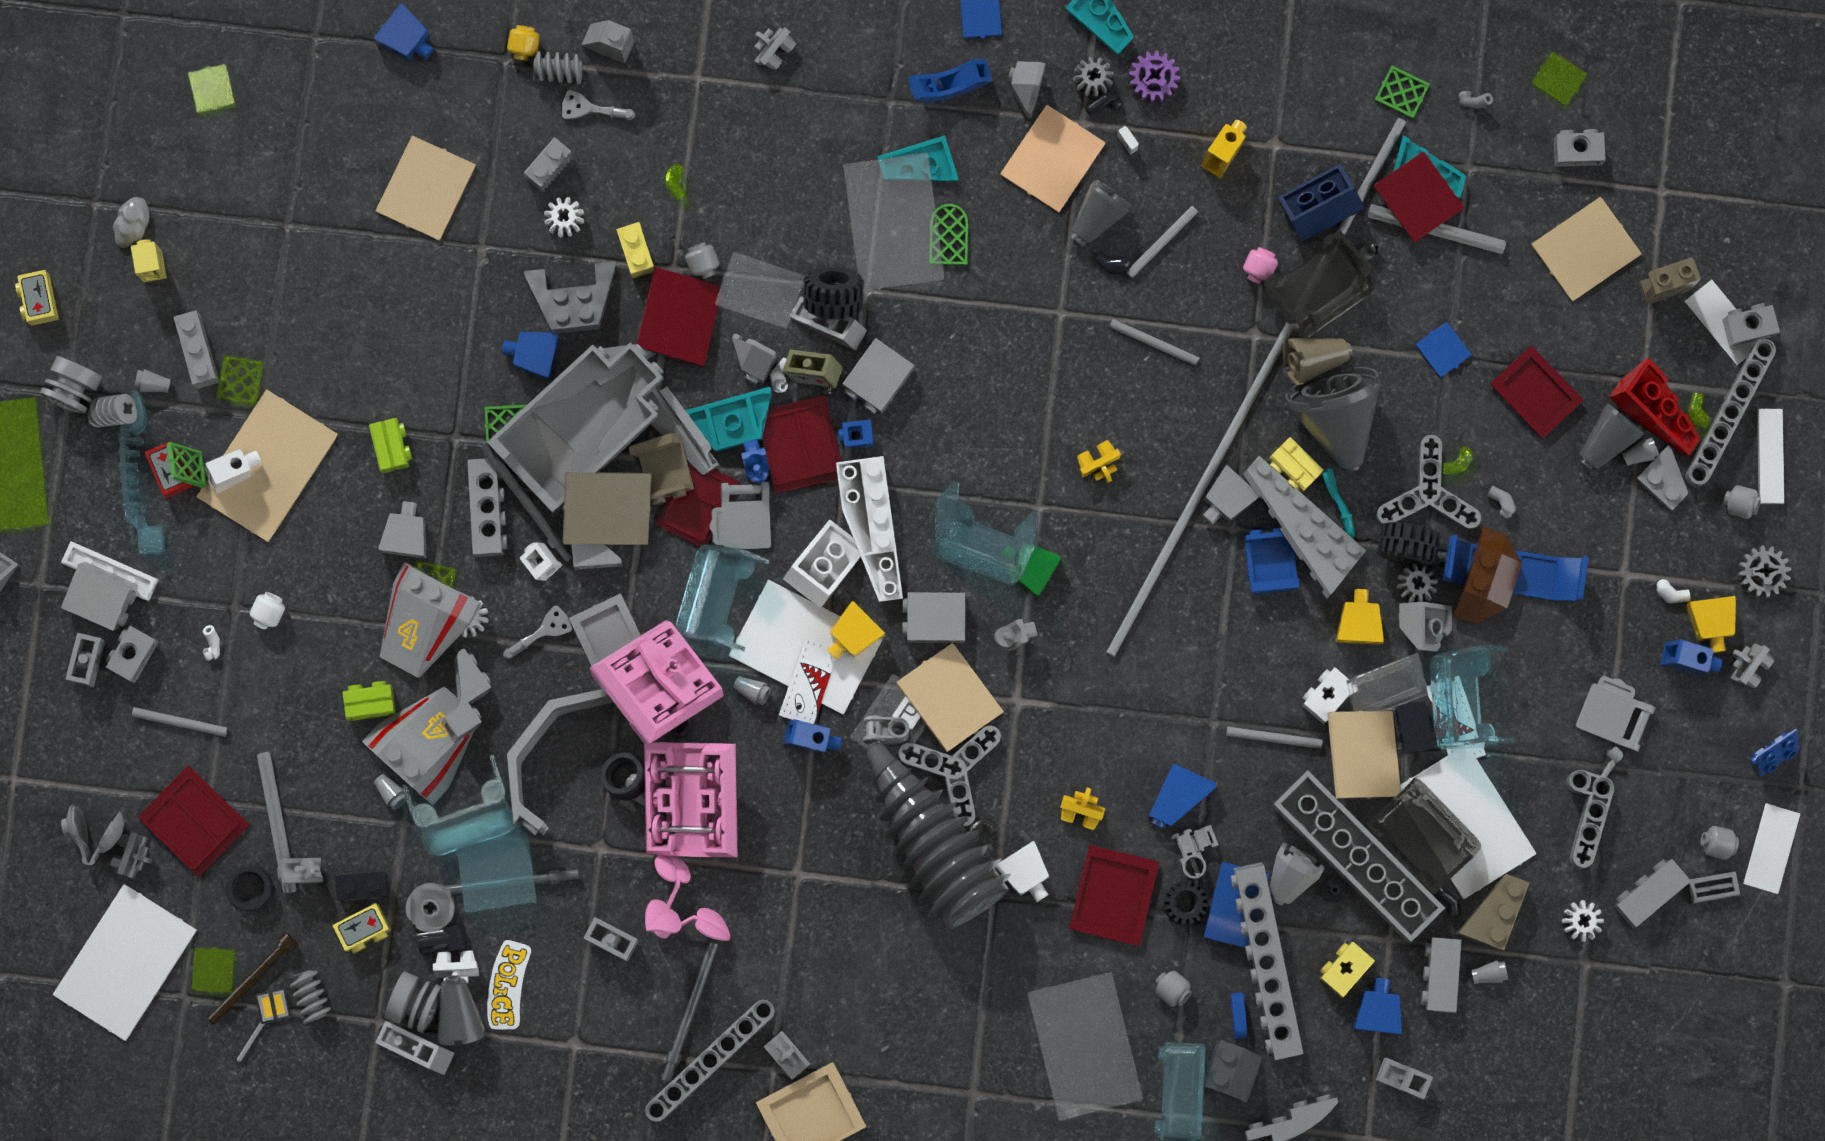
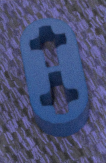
[1230,992,1247,1039]

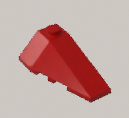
[1609,358,1701,456]

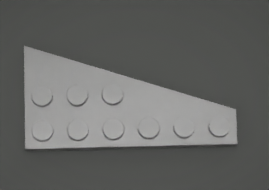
[1243,456,1366,599]

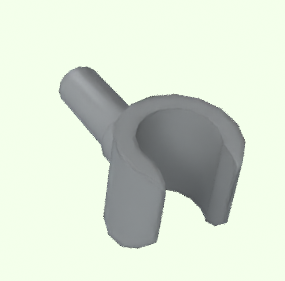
[1601,746,1623,777]

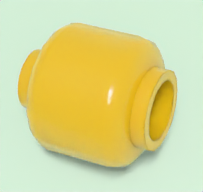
[507,25,540,61]

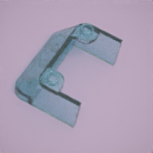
[935,481,1038,585]
[675,544,770,652]
[1430,645,1515,749]
[402,754,516,856]
[1155,1042,1205,1141]

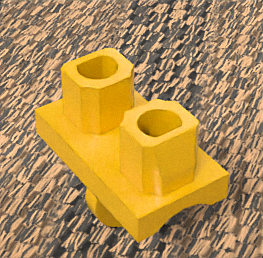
[1077,440,1121,483]
[1060,787,1105,830]

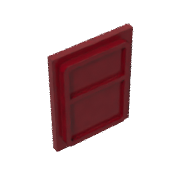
[1490,345,1584,439]
[655,461,740,550]

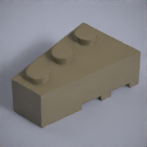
[1456,874,1529,952]

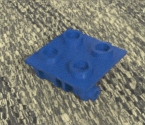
[1750,729,1800,776]

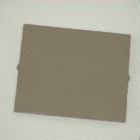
[563,472,651,545]

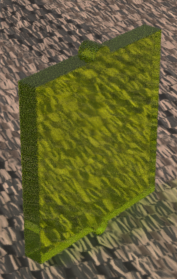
[1531,52,1587,106]
[188,64,235,113]
[192,946,235,994]

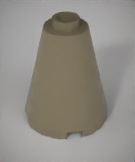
[1283,338,1352,385]

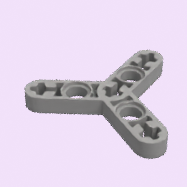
[1376,435,1481,530]
[897,726,1001,826]

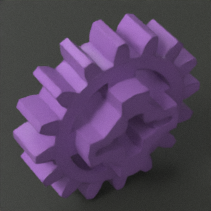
[1129,50,1180,103]

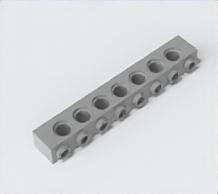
[1230,862,1303,1060]

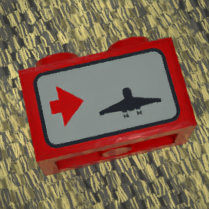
[145,441,194,499]

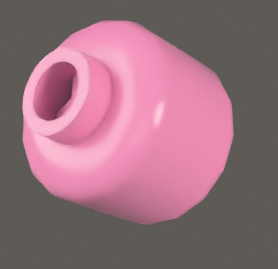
[1243,247,1278,284]

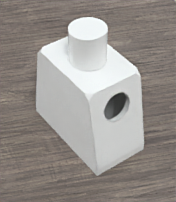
[206,449,262,494]
[995,841,1049,903]

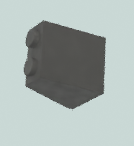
[1201,1040,1263,1103]

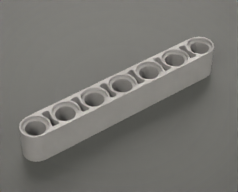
[1685,339,1776,488]
[645,1000,775,1122]

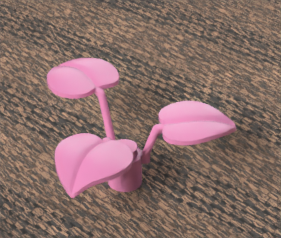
[645,855,730,941]

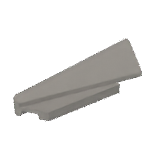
[644,387,719,475]

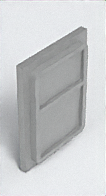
[569,593,641,670]

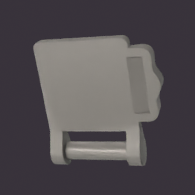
[709,481,771,550]
[1576,676,1656,752]

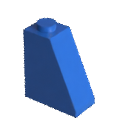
[1148,763,1217,829]

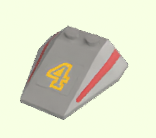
[380,562,481,678]
[362,686,475,805]

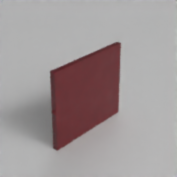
[636,267,723,367]

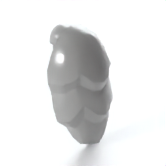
[113,197,149,248]

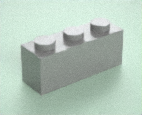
[174,310,220,389]
[1614,859,1691,929]
[1421,937,1461,1013]

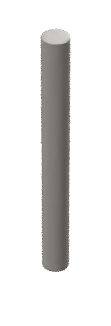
[1126,206,1198,278]
[1109,319,1199,366]
[132,707,228,737]
[1226,726,1323,749]

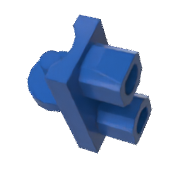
[741,440,770,483]

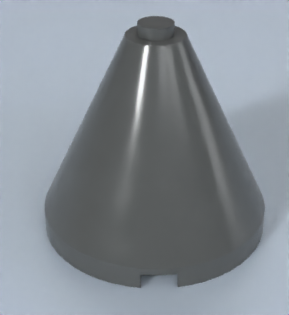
[1285,367,1381,472]

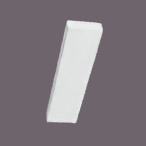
[1757,409,1784,504]
[61,542,159,602]

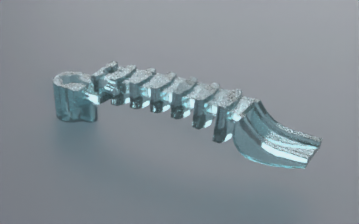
[118,390,165,555]

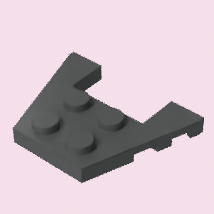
[524,261,617,334]

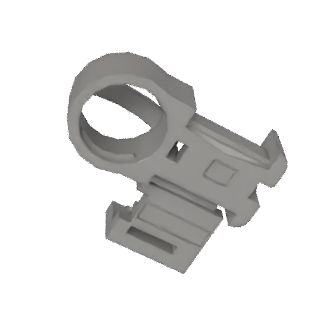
[1172,825,1219,880]

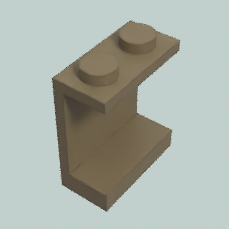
[629,433,694,505]

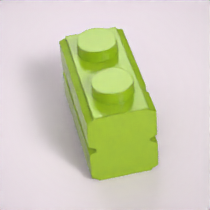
[369,418,412,473]
[343,681,396,721]

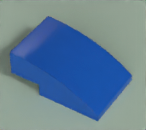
[1204,862,1269,948]

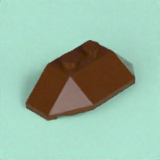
[1452,527,1522,624]

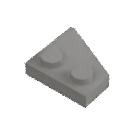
[1636,445,1688,511]

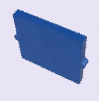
[960,0,1002,39]
[1416,322,1472,378]

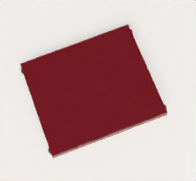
[1373,151,1465,243]

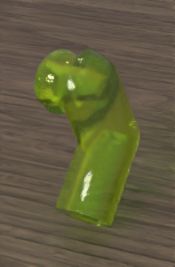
[665,164,686,201]
[1688,392,1711,427]
[1442,446,1473,475]

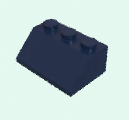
[1278,163,1365,241]

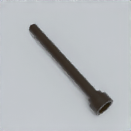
[208,932,299,1024]

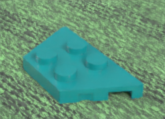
[685,387,772,452]

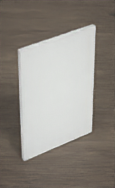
[729,580,883,715]
[1399,744,1536,899]
[53,884,197,1041]

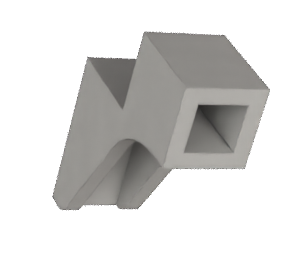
[441,649,491,743]

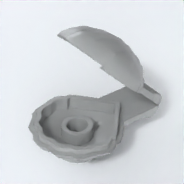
[61,804,124,865]

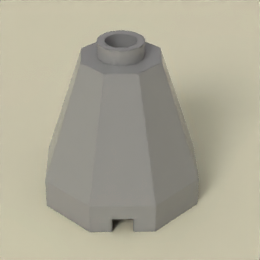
[1269,843,1324,905]

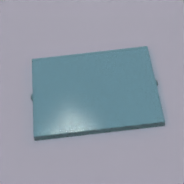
[454,820,537,914]

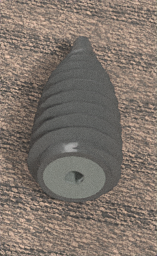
[865,741,1011,930]

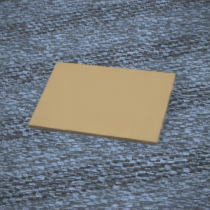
[196,389,338,543]

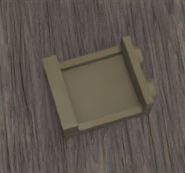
[1639,257,1701,305]

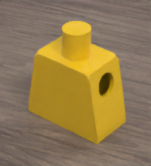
[1201,120,1247,179]
[1336,589,1384,645]
[1686,596,1736,653]
[827,601,885,660]

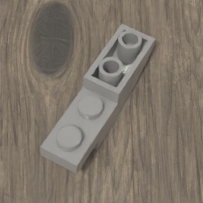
[1244,1094,1338,1141]

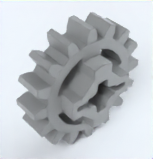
[1738,546,1791,598]

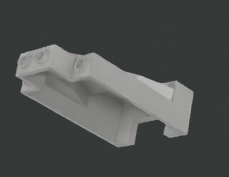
[487,342,664,516]

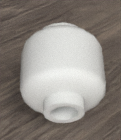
[249,592,285,629]

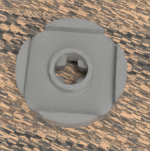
[406,883,455,932]

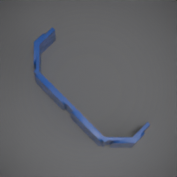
[1442,535,1589,602]

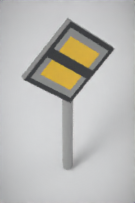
[237,987,291,1062]

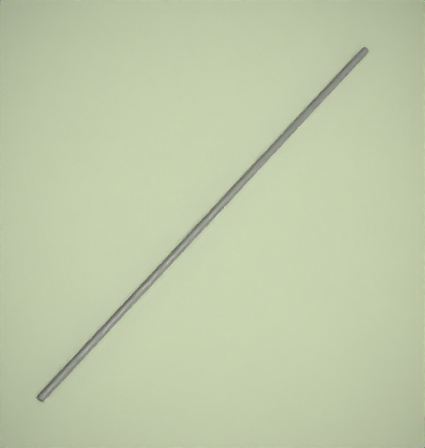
[1106,118,1406,657]

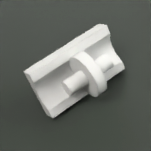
[433,951,479,983]

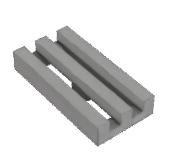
[1688,871,1740,904]

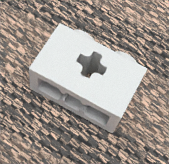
[1302,667,1356,724]

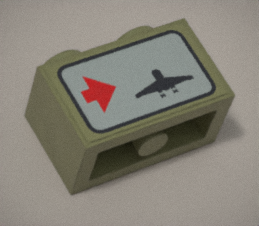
[783,349,842,388]

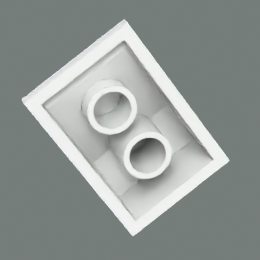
[783,519,861,608]

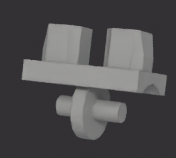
[754,27,796,70]
[994,619,1037,651]
[1730,643,1774,688]
[277,858,323,884]
[764,1031,810,1080]

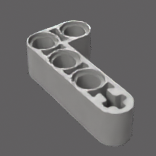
[1566,770,1614,869]

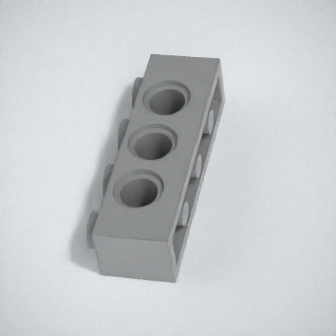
[468,458,507,557]

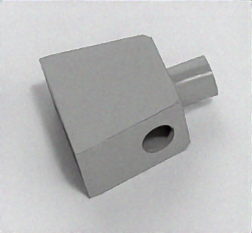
[1202,465,1259,525]
[378,501,426,559]

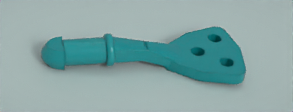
[1323,468,1356,539]

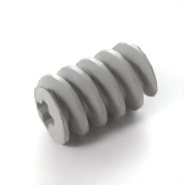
[533,51,583,84]
[88,394,138,427]
[287,970,331,1024]

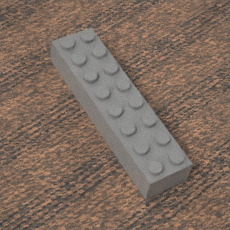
[1272,770,1445,943]

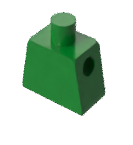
[1001,543,1062,598]

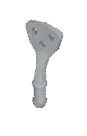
[562,90,635,120]
[503,606,573,659]

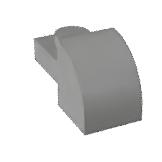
[1376,1057,1433,1099]

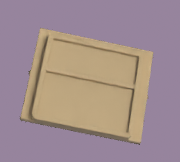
[756,1062,866,1141]

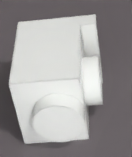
[520,542,562,581]

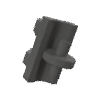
[110,832,153,879]

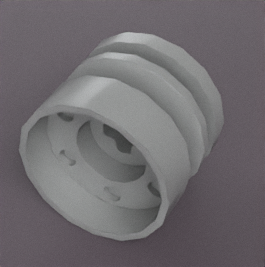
[39,356,103,414]
[384,971,441,1034]

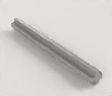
[1368,204,1506,254]
[257,752,296,894]

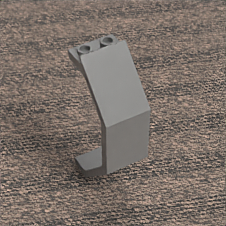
[507,689,614,835]

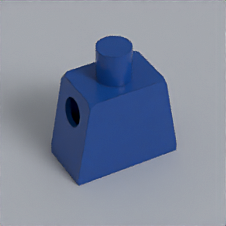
[374,3,434,61]
[502,332,560,381]
[1660,639,1722,675]
[783,719,842,753]
[1353,978,1402,1035]

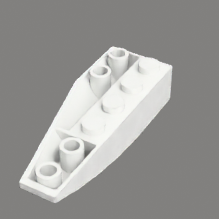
[836,456,903,602]

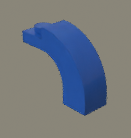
[908,59,993,103]

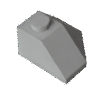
[1008,61,1045,119]
[732,333,777,385]
[1399,602,1452,652]

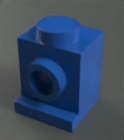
[838,420,873,449]

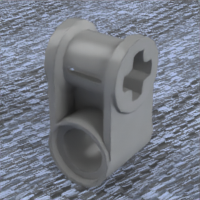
[863,716,910,745]

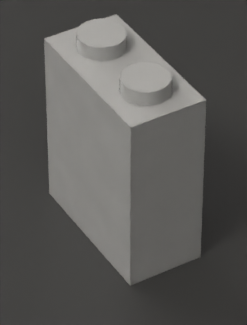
[842,338,914,414]
[61,562,137,631]
[903,592,965,643]

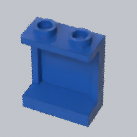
[1244,528,1300,595]

